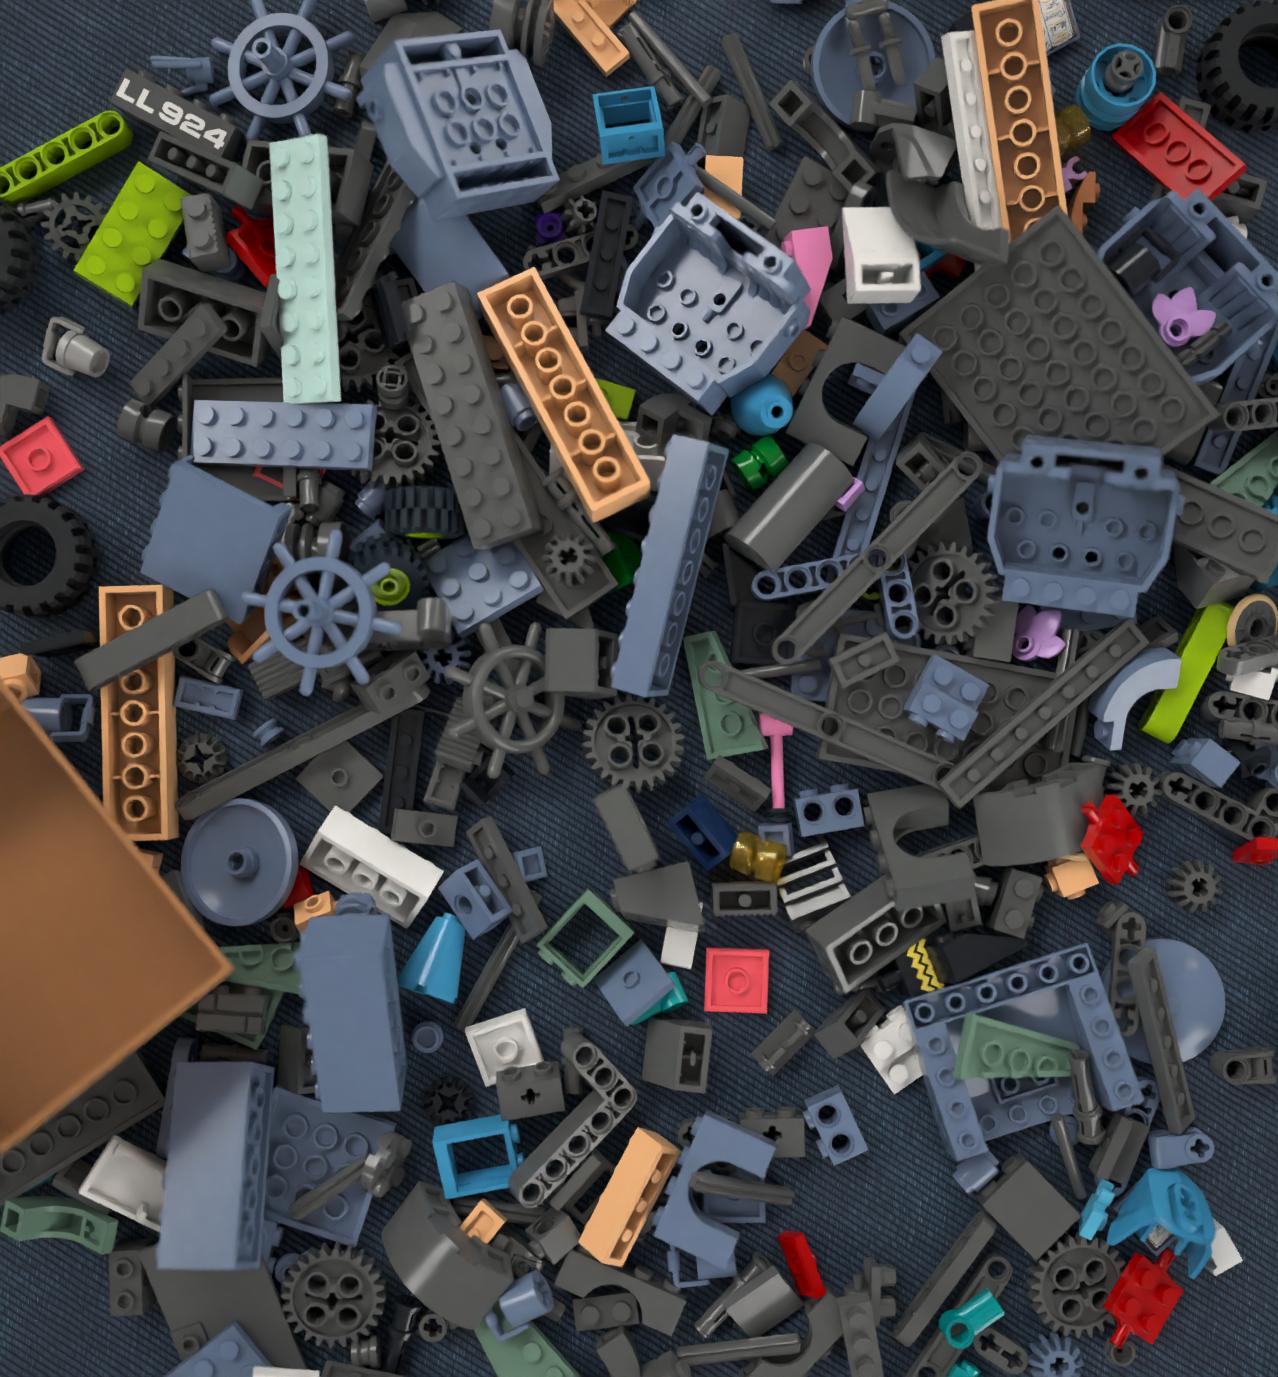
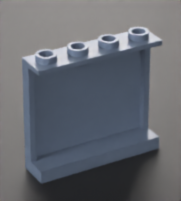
[140,455,293,625]

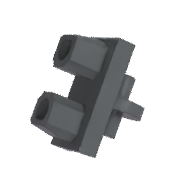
[558,290,610,354]
[844,1257,896,1326]

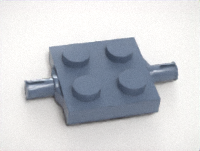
[629,141,706,231]

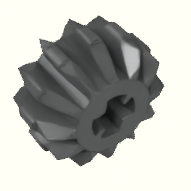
[542,531,597,587]
[1105,763,1162,816]
[1166,859,1223,913]

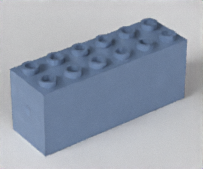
[295,914,408,1113]
[155,1062,275,1270]

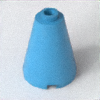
[731,373,793,436]
[397,912,466,1004]

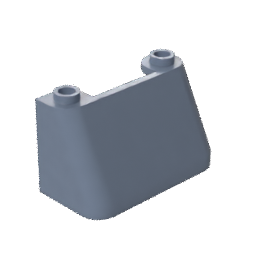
[388,196,510,320]

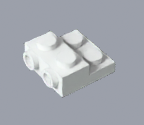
[860,1005,922,1095]

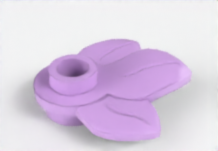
[1152,287,1216,347]
[1012,605,1066,661]

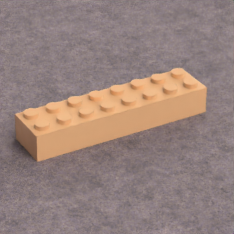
[971,0,1068,244]
[477,267,651,523]
[99,585,179,841]

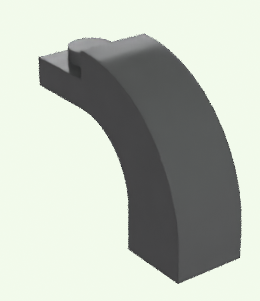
[596,1326,640,1377]

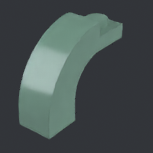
[0,1196,118,1255]

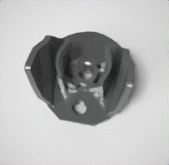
[869,123,959,207]

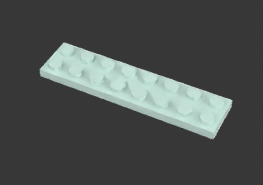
[269,134,341,404]

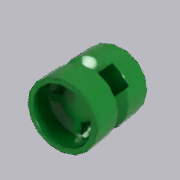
[730,435,788,493]

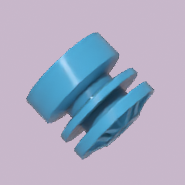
[1074,43,1156,131]

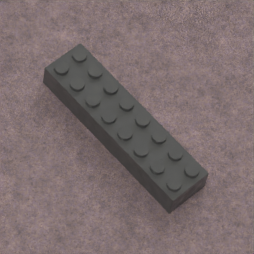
[401,281,544,550]

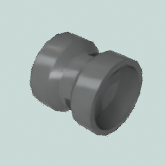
[376,365,409,410]

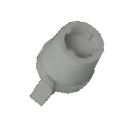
[42,316,110,377]

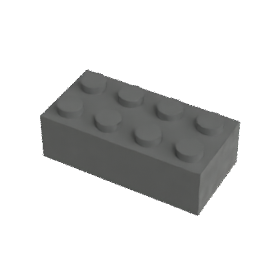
[241,140,374,226]
[138,259,272,367]
[805,875,947,993]

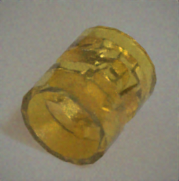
[1054,105,1091,157]
[730,831,787,884]

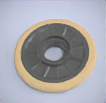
[1226,594,1278,647]

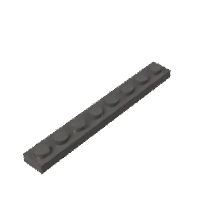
[936,618,1150,809]

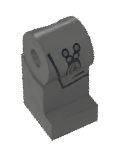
[488,1225,548,1278]

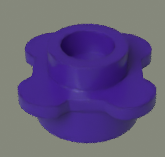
[534,213,566,245]

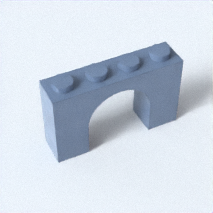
[652,1110,778,1270]

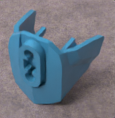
[1107,1167,1216,1279]

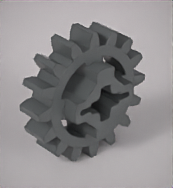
[41,192,107,263]

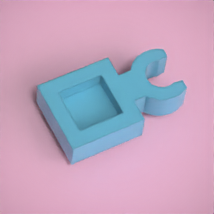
[1079,1179,1114,1241]

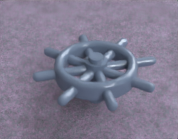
[209,0,354,142]
[241,529,402,696]

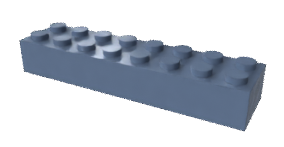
[611,434,729,697]

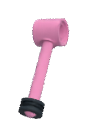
[759,712,793,823]

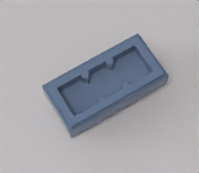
[173,676,244,720]

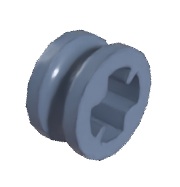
[252,718,285,748]

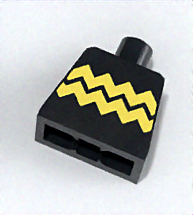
[876,929,959,997]

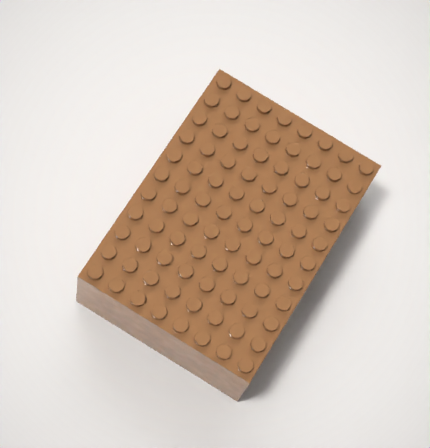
[0,678,235,1154]

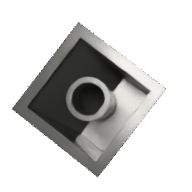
[609,861,705,933]

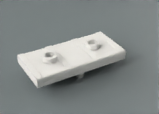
[78,1134,167,1233]

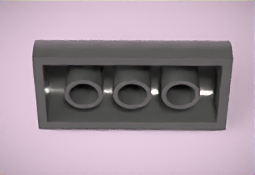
[724,443,854,574]

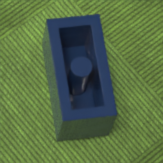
[667,793,743,872]

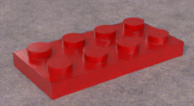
[1111,92,1247,201]

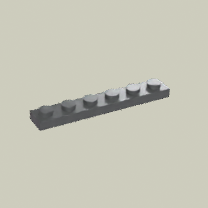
[1128,948,1195,1135]

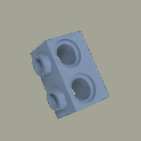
[792,783,864,837]
[802,1085,868,1166]

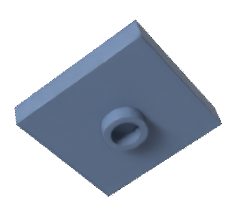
[593,939,676,1027]

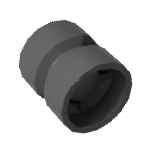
[117,399,177,453]

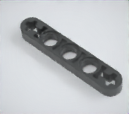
[892,1211,997,1347]

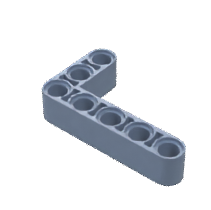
[751,550,919,640]

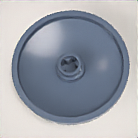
[811,2,935,133]
[181,799,298,926]
[1100,937,1226,1064]

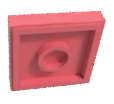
[0,416,85,497]
[704,947,769,1014]

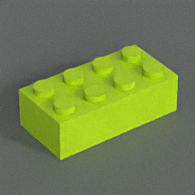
[74,161,192,309]

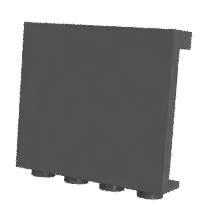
[178,374,300,503]

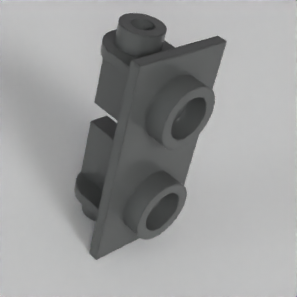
[750,1009,816,1076]

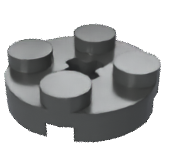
[361,1131,412,1198]

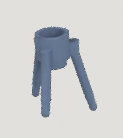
[150,56,215,98]

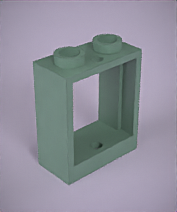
[537,886,635,988]

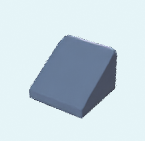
[510,846,548,882]

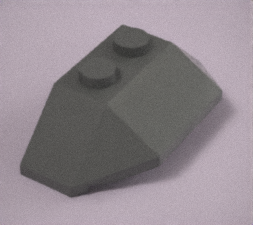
[359,11,463,77]

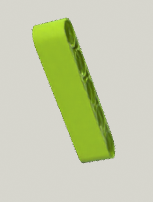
[0,111,133,208]
[1139,602,1235,744]

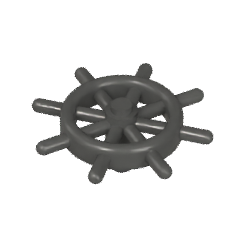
[444,622,582,778]

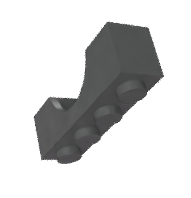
[769,80,883,192]
[554,1243,687,1336]
[738,1282,843,1377]

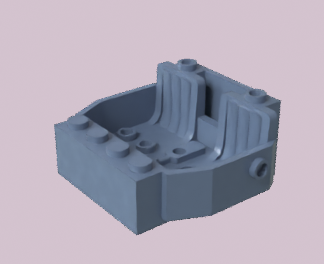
[356,29,560,221]
[1096,188,1278,387]
[605,192,811,416]
[987,435,1185,617]

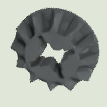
[176,733,227,783]

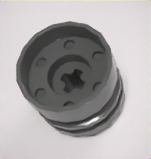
[489,0,555,68]
[284,521,352,591]

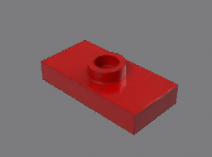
[1233,837,1278,865]
[778,1231,826,1299]

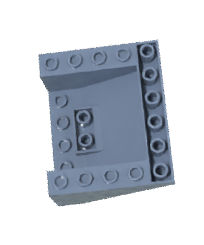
[902,943,1144,1161]

